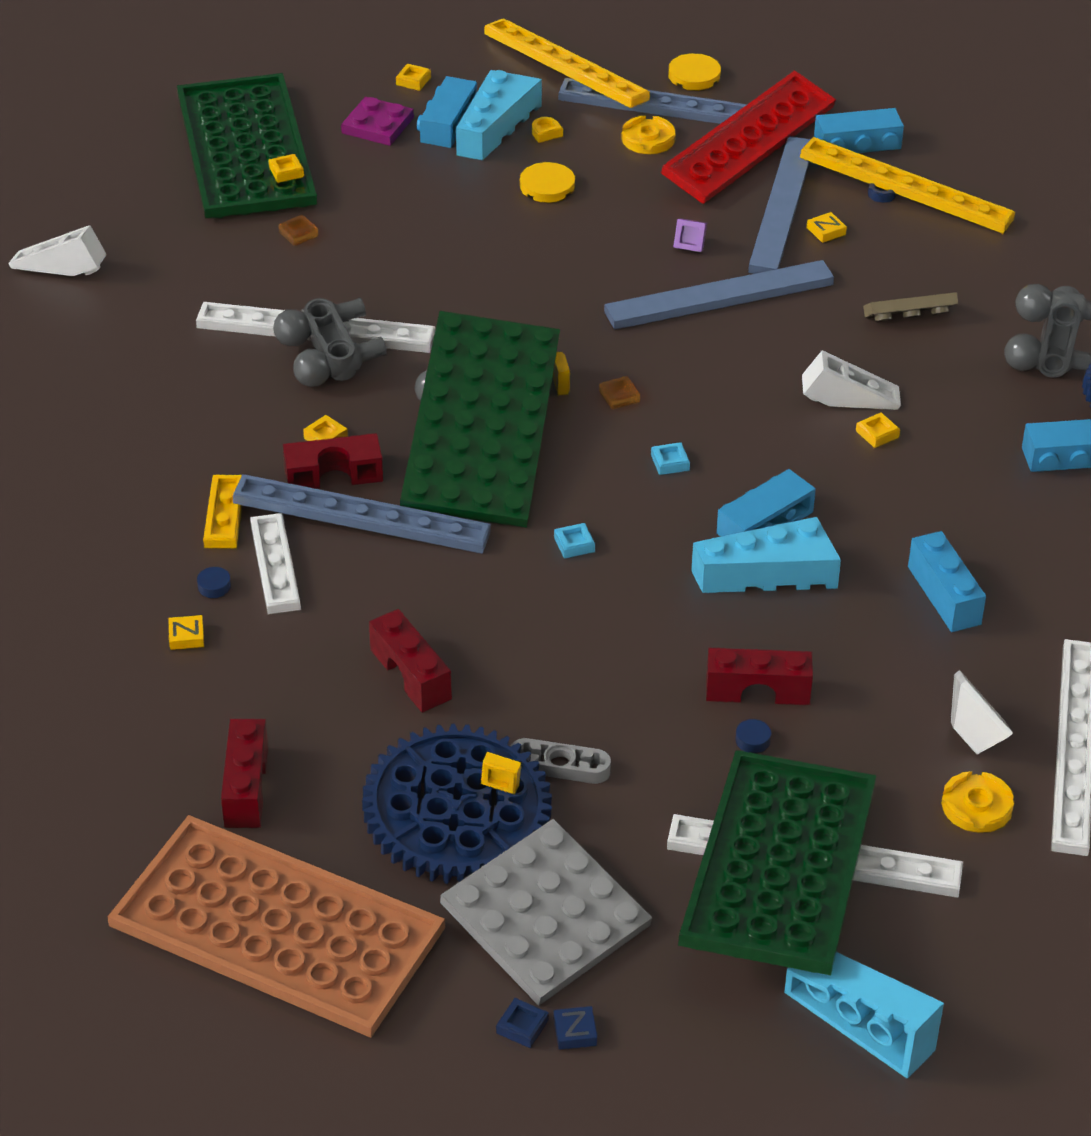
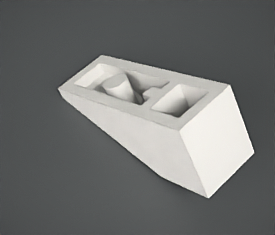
[8,225,107,276]
[802,350,901,410]

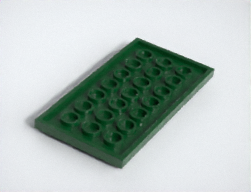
[177,73,317,219]
[400,311,560,528]
[678,750,876,976]

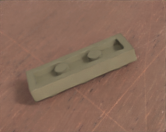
[863,292,958,321]

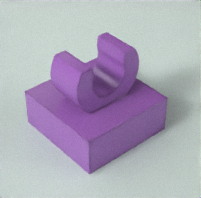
[673,218,707,252]

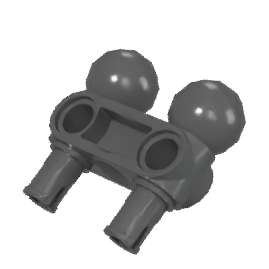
[1004,284,1091,377]
[273,297,387,387]

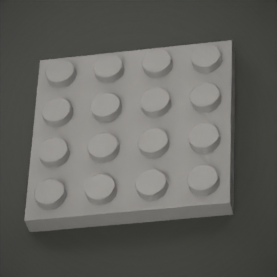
[440,819,652,1006]

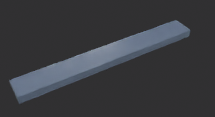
[558,78,747,124]
[748,136,811,274]
[604,260,834,330]
[233,474,491,554]

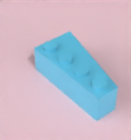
[456,70,542,160]
[691,517,841,593]
[784,952,944,1079]

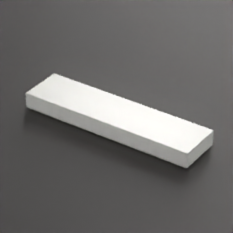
[250,513,301,614]

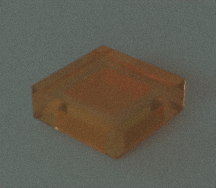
[278,215,318,246]
[599,376,640,410]

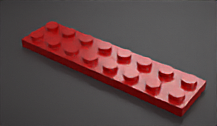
[661,70,836,204]

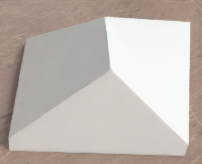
[951,670,1013,754]

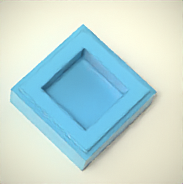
[651,442,690,475]
[554,523,595,559]

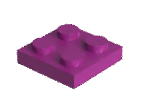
[341,96,414,146]

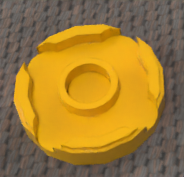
[668,53,721,91]
[621,116,676,154]
[520,162,575,203]
[941,771,1014,833]

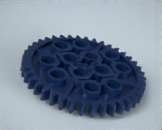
[362,724,552,884]

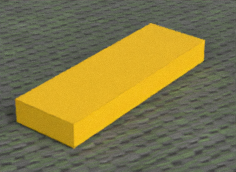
[203,475,242,548]

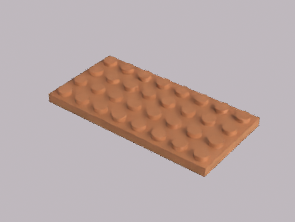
[108,815,445,1038]

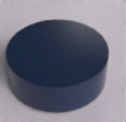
[868,183,896,203]
[197,567,231,598]
[735,719,771,753]

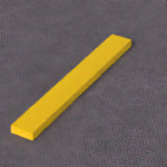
[484,18,650,108]
[800,137,1016,234]

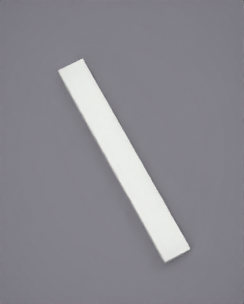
[196,302,435,353]
[1051,639,1091,856]
[667,814,963,898]

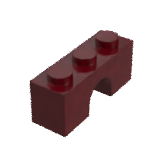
[283,433,383,489]
[369,609,452,713]
[706,648,813,705]
[221,719,268,828]

